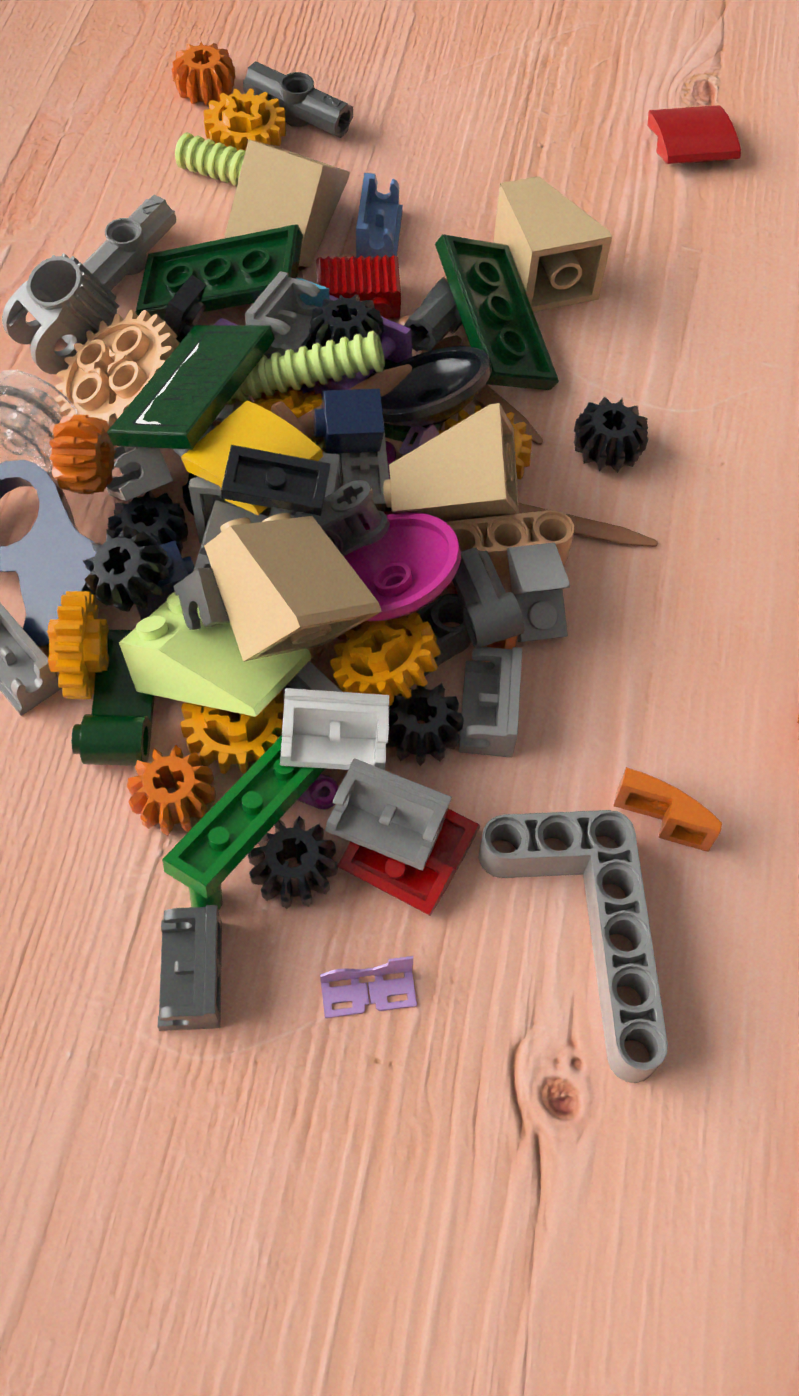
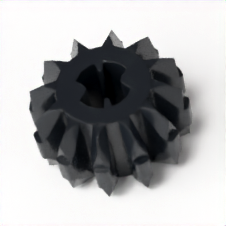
[309,294,384,347]
[574,397,649,473]
[108,491,189,554]
[83,525,171,613]
[386,683,464,766]
[248,816,338,909]

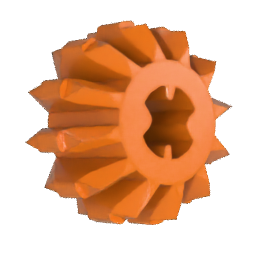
[172,41,236,106]
[49,414,117,494]
[127,745,216,836]

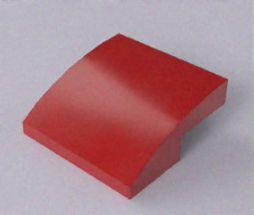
[647,105,741,164]
[338,808,480,916]

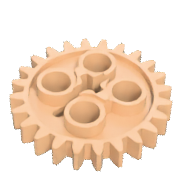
[53,310,180,429]

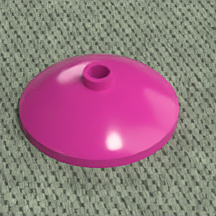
[344,512,461,622]

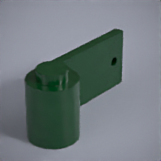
[71,630,155,766]

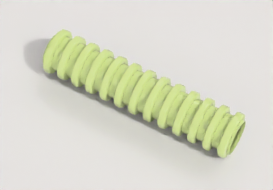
[175,132,245,186]
[227,331,385,405]

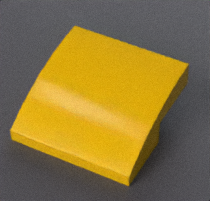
[181,400,324,516]

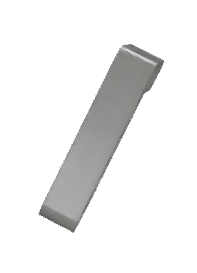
[478,810,668,1083]

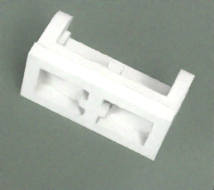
[280,688,389,770]

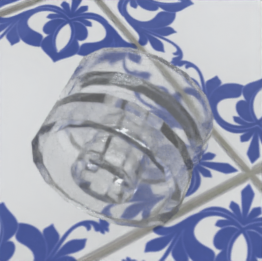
[0,370,80,477]

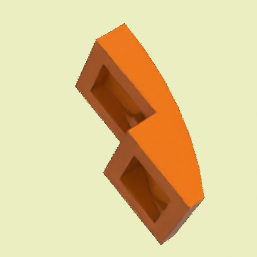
[613,767,722,852]

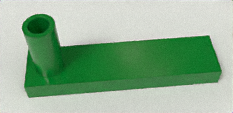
[162,735,326,910]

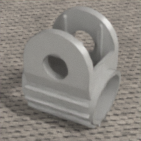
[2,253,120,374]

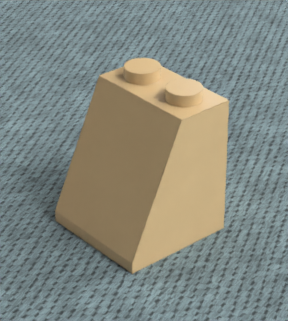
[224,139,350,267]
[493,176,612,313]
[383,403,519,522]
[204,513,382,662]

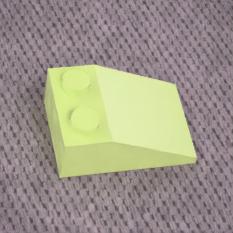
[119,592,312,717]

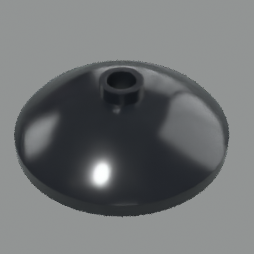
[381,346,492,427]

